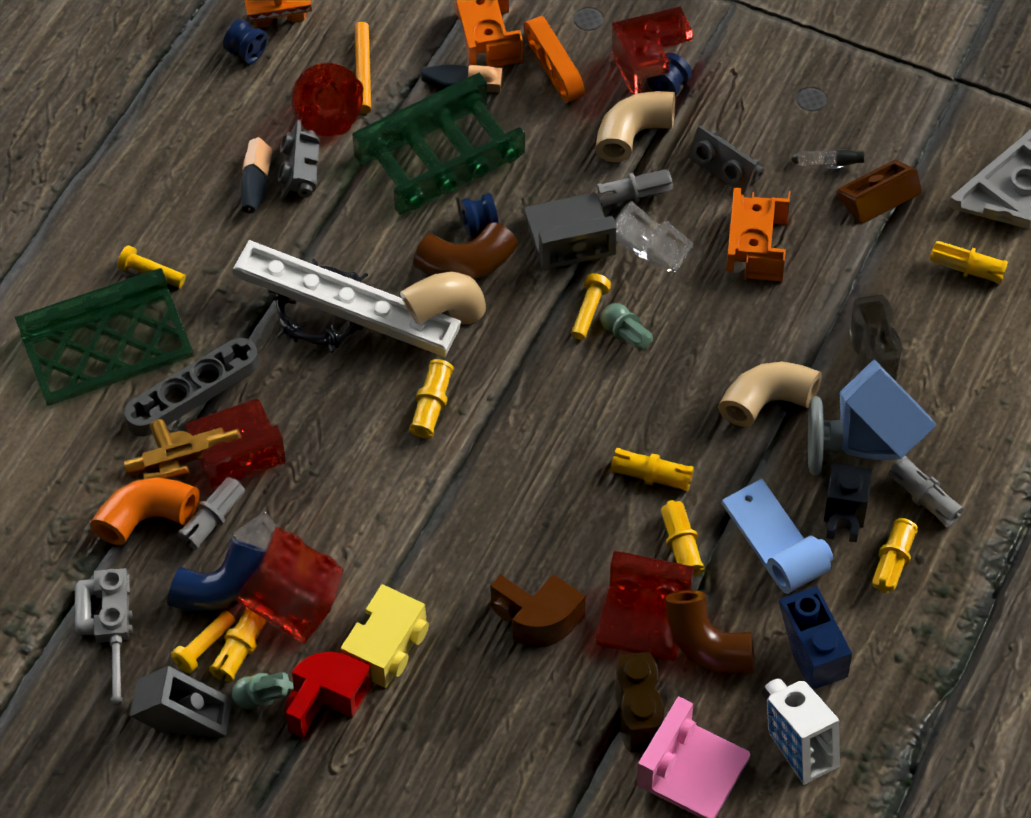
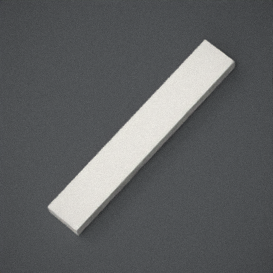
[233,240,461,357]

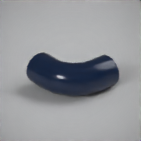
[167,540,269,614]

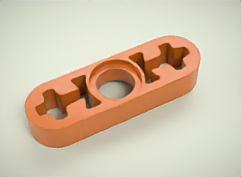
[523,16,585,103]

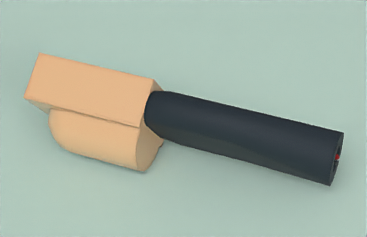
[421,64,502,93]
[241,137,273,214]

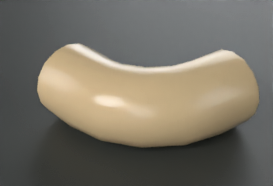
[595,91,675,162]
[400,271,486,325]
[718,361,822,427]

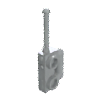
[75,568,133,705]

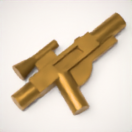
[124,419,242,479]

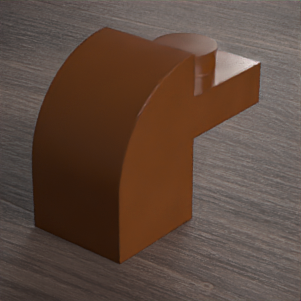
[490,574,586,647]

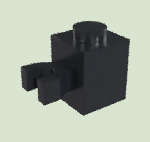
[823,463,872,543]

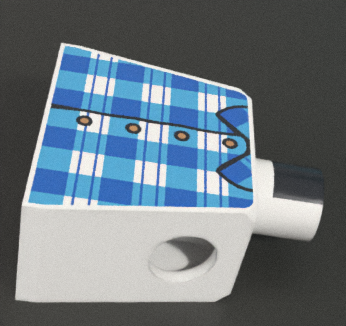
[762,679,840,785]

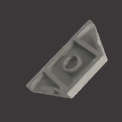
[949,129,1031,229]

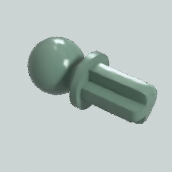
[600,303,653,351]
[232,672,293,710]

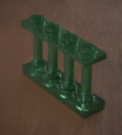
[352,72,525,215]

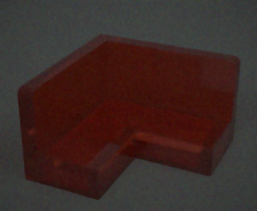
[612,6,692,95]

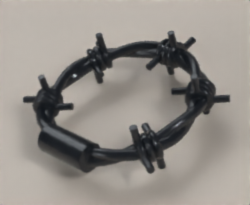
[268,258,368,353]

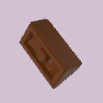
[836,159,922,223]

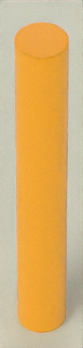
[355,22,371,114]

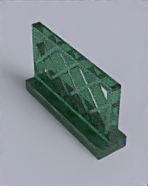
[15,268,194,406]

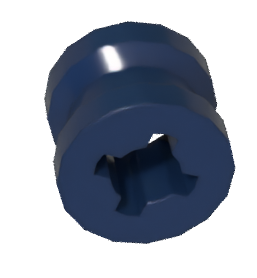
[223,19,268,64]
[646,52,692,96]
[460,193,499,236]

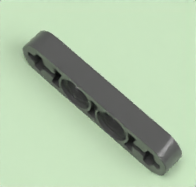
[125,338,259,436]

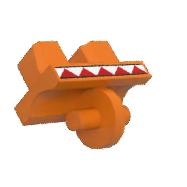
[244,0,312,28]

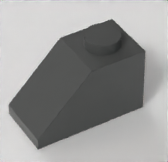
[130,666,233,738]

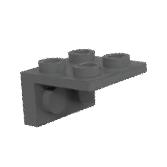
[525,193,617,270]

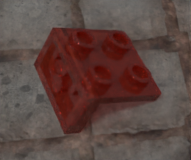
[186,399,286,489]
[236,527,344,644]
[596,550,695,661]

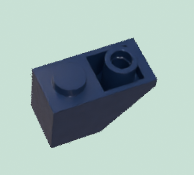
[779,586,852,690]

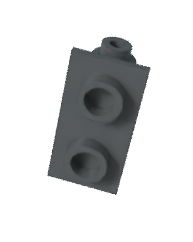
[278,119,320,199]
[687,126,765,195]

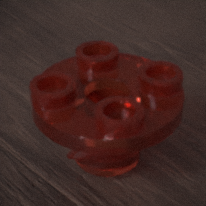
[291,62,364,136]

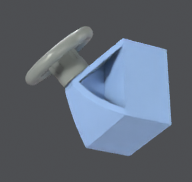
[808,359,937,476]

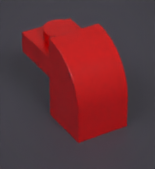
[284,652,372,738]

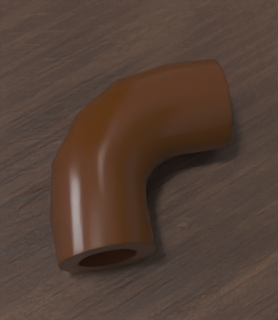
[413,223,518,280]
[665,590,755,674]

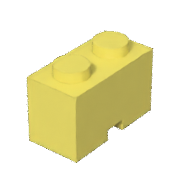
[341,584,429,688]

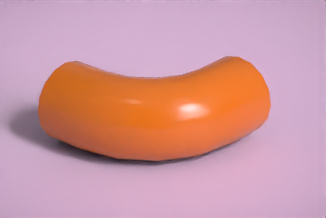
[90,477,199,545]

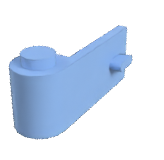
[721,479,833,594]

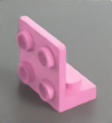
[637,696,750,818]

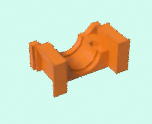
[454,0,523,67]
[726,188,791,283]

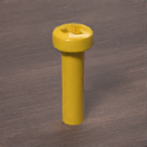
[117,245,186,289]
[571,273,611,340]
[171,610,236,673]

